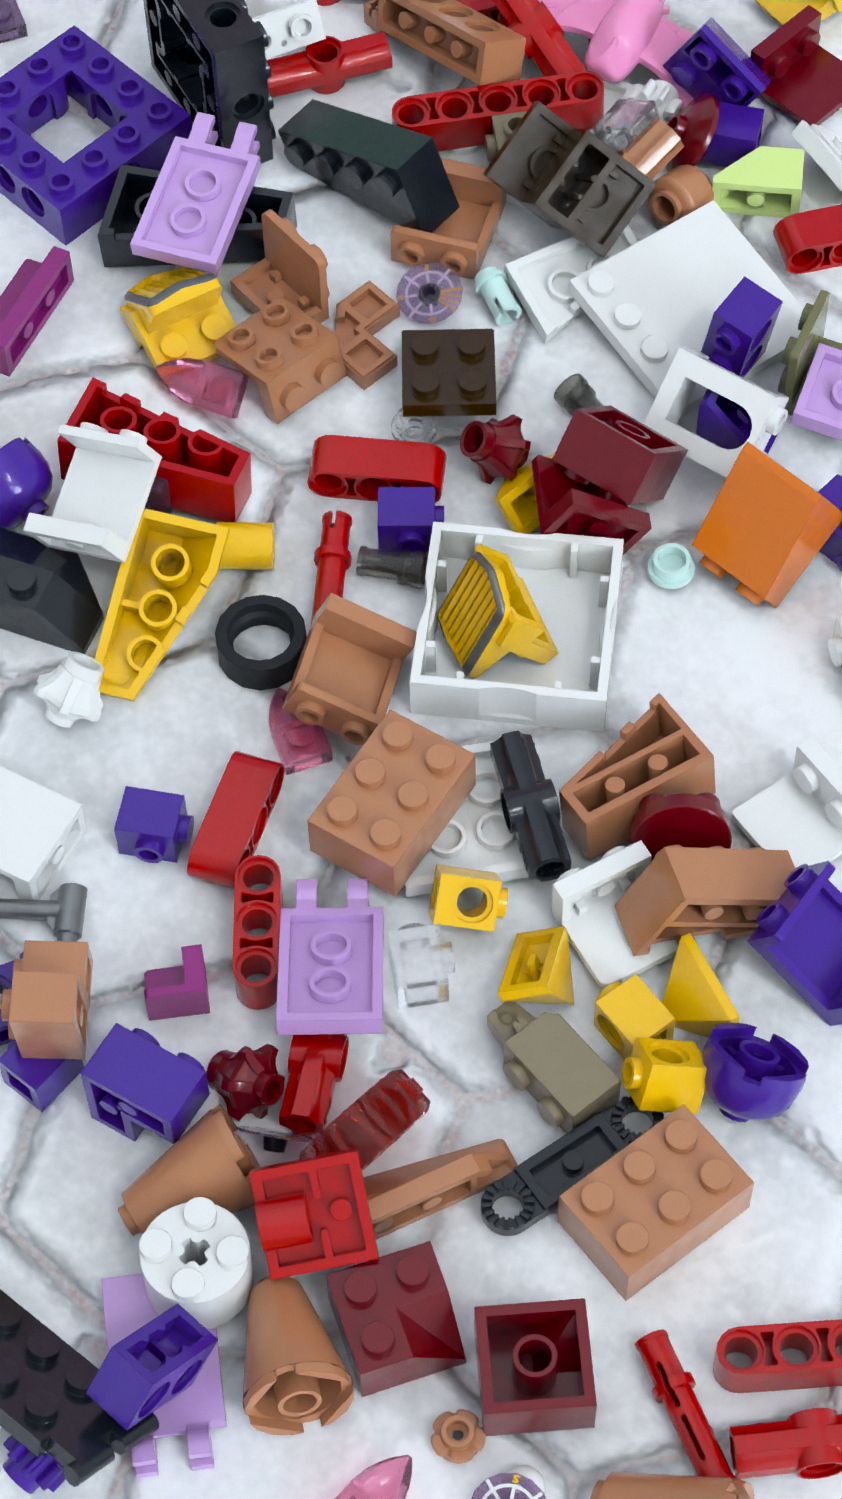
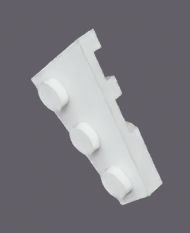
[504,225,638,344]

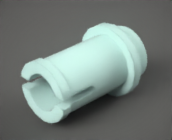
[474,266,522,326]

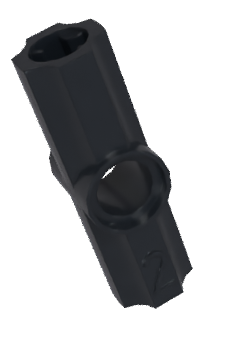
[490,730,571,882]

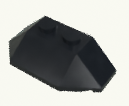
[0,527,104,654]

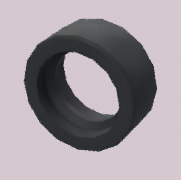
[215,595,307,690]

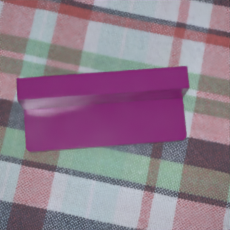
[0,246,74,377]

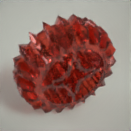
[299,1069,431,1171]

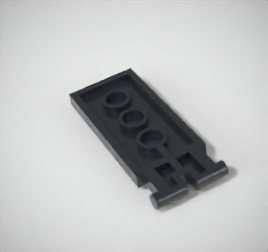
[0,1289,159,1487]

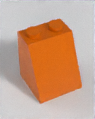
[692,442,842,607]

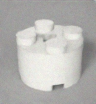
[139,1197,253,1329]

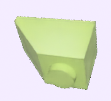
[712,146,805,218]

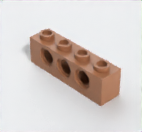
[376,0,526,85]

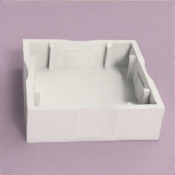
[409,522,624,732]

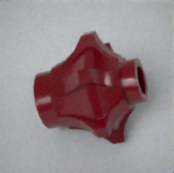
[460,414,531,484]
[206,1044,285,1122]

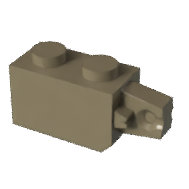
[487,1002,621,1134]

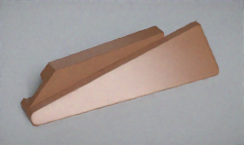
[255,1139,518,1240]

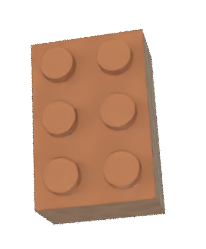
[307,709,476,897]
[557,1104,754,1301]

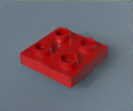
[249,1148,379,1280]

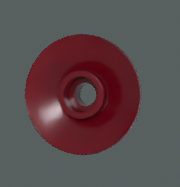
[665,93,720,172]

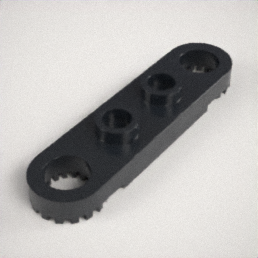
[481,1096,664,1236]

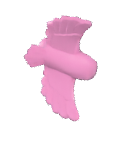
[538,0,694,111]

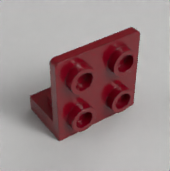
[750,5,842,126]
[531,455,652,555]

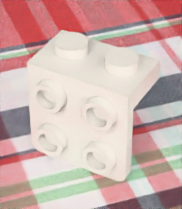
[551,840,678,989]

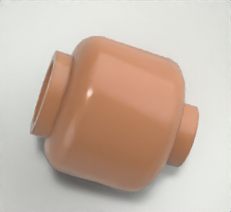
[648,164,714,227]

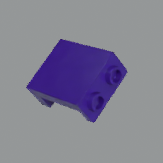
[747,861,842,1026]

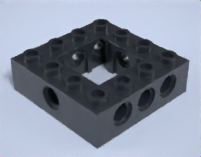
[143,0,276,164]

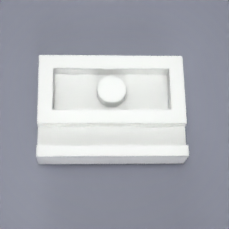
[791,120,842,192]

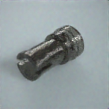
[554,373,604,415]
[356,545,428,589]

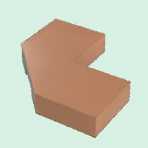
[335,280,400,390]

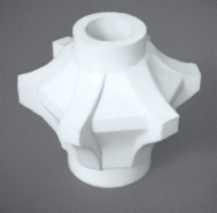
[33,651,104,728]

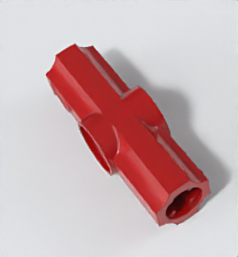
[493,0,587,76]
[267,32,392,98]
[279,1034,349,1136]
[729,1408,842,1479]

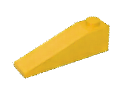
[95,508,230,702]

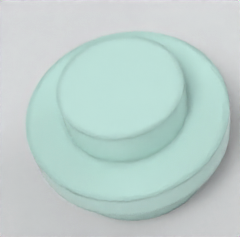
[647,543,695,589]

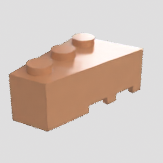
[559,693,716,860]
[614,845,796,956]

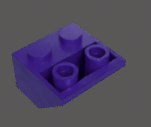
[662,17,771,106]

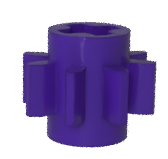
[3,1435,66,1494]

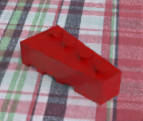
[57,377,252,522]

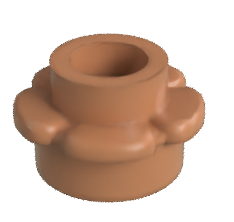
[431,1409,486,1464]

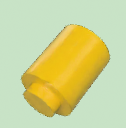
[216,522,275,570]

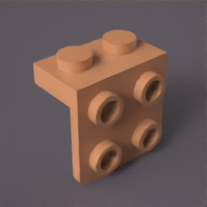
[230,209,330,323]
[214,299,347,424]

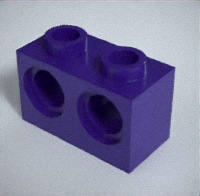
[701,276,783,378]
[86,1303,218,1430]

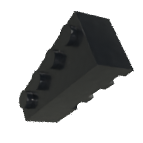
[278,99,460,233]
[97,164,297,267]

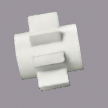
[627,79,683,131]

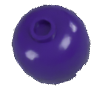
[0,437,53,529]
[702,1022,809,1122]

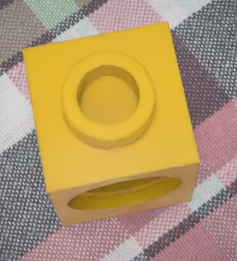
[428,864,508,932]
[593,974,676,1061]
[622,1037,707,1114]

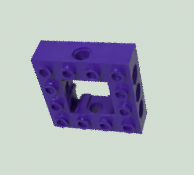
[0,25,192,246]

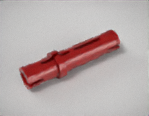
[310,511,352,627]
[634,1329,736,1478]

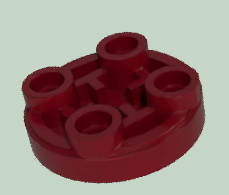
[629,792,732,862]

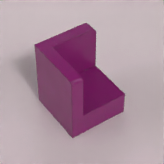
[144,944,210,1021]

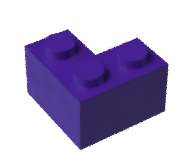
[80,1023,210,1144]

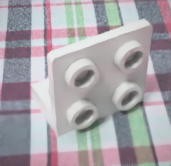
[731,736,842,868]

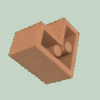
[1,940,93,1060]

